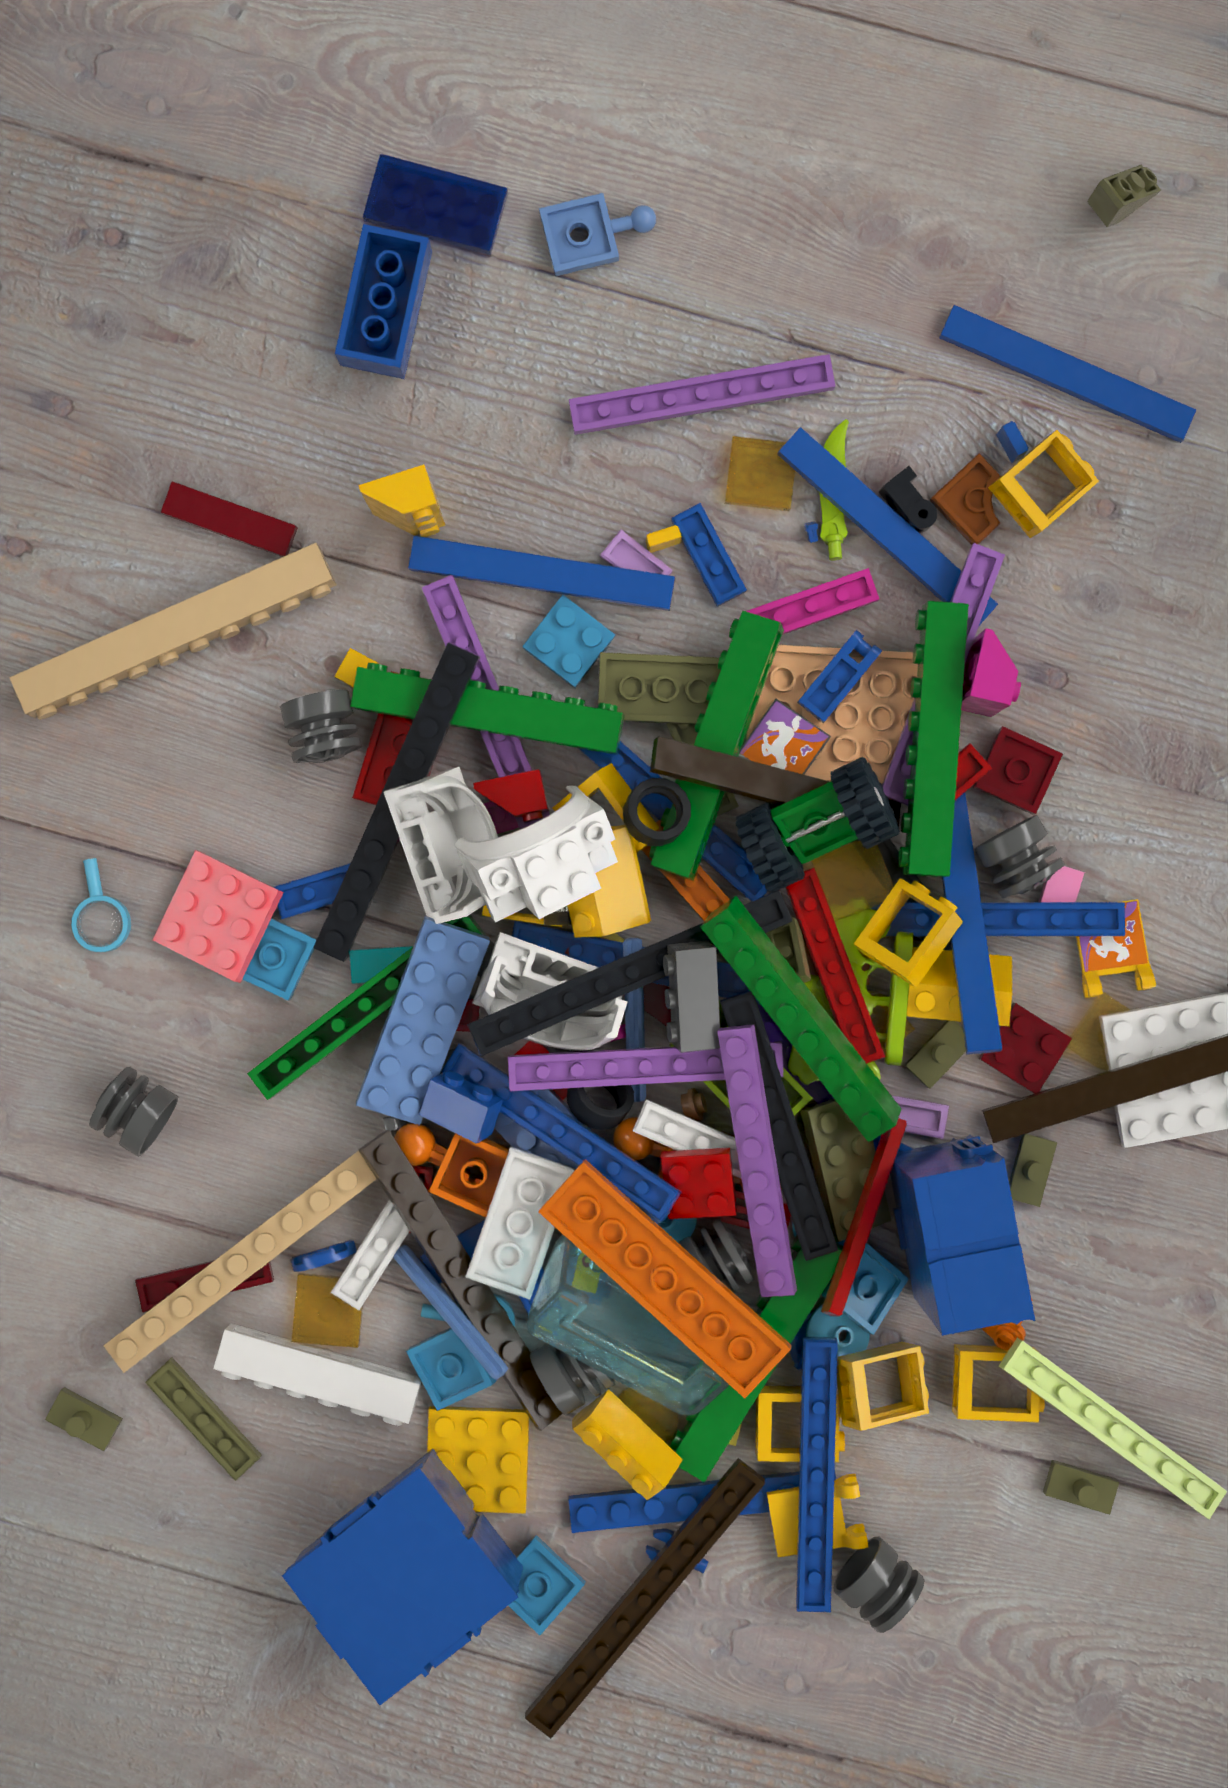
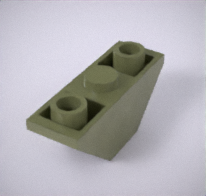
[1087,164,1161,227]

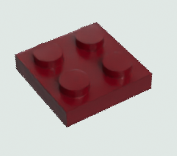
[973,726,1063,815]
[978,1003,1072,1094]

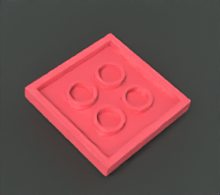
[153,850,284,983]

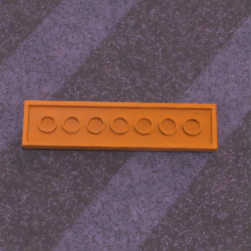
[538,1159,792,1398]

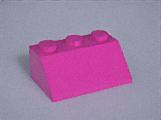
[961,628,1021,717]

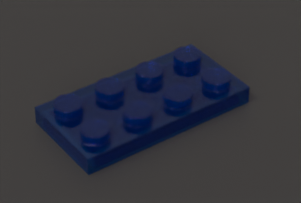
[363,154,508,256]

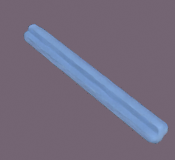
[623,938,646,1102]
[393,1245,508,1380]

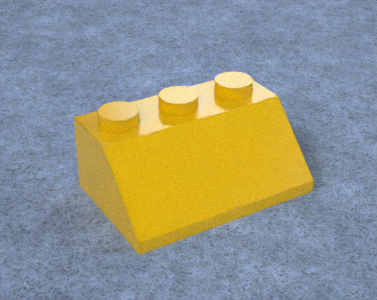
[358,464,446,537]
[567,825,651,938]
[906,947,1012,1026]
[572,1389,683,1500]

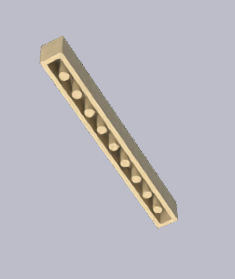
[9,543,337,720]
[103,1134,380,1373]

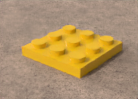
[427,1406,529,1514]

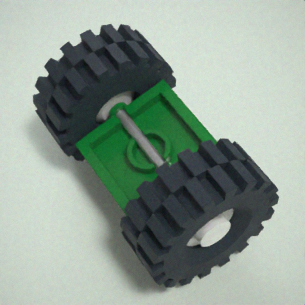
[736,757,900,893]

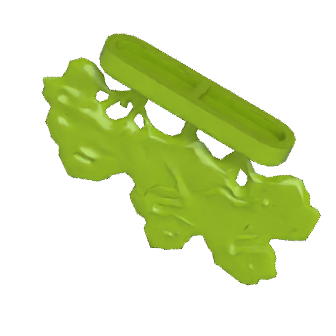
[788,896,913,1085]

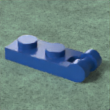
[797,630,882,723]

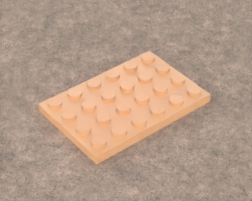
[746,645,918,785]

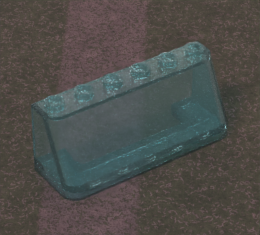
[527,1234,729,1415]

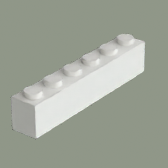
[213,1323,422,1426]

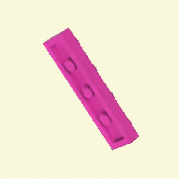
[746,568,880,635]

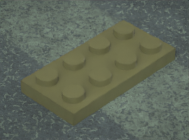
[598,652,721,725]
[801,1099,892,1242]

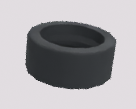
[623,778,691,846]
[567,1085,634,1130]

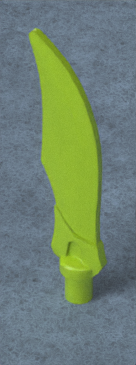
[819,419,849,561]

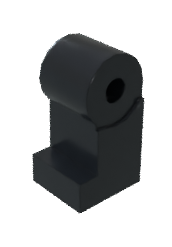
[879,466,938,533]

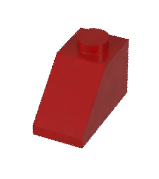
[473,769,549,822]

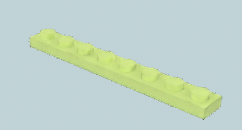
[998,1338,1227,1519]

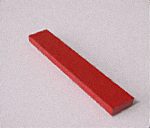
[785,868,885,1064]
[821,1118,907,1316]

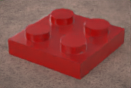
[661,1148,737,1219]

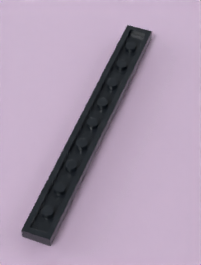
[314,642,480,962]
[467,890,792,1056]

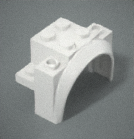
[384,767,498,924]
[454,786,618,922]
[473,932,627,1050]

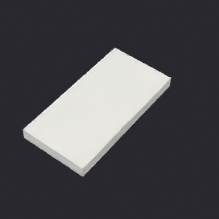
[466,1147,575,1300]

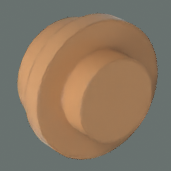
[681,1088,707,1121]

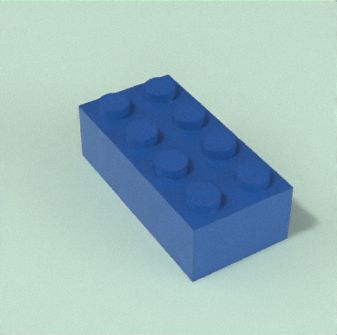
[335,224,432,379]

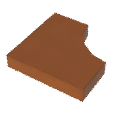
[929,453,1001,545]

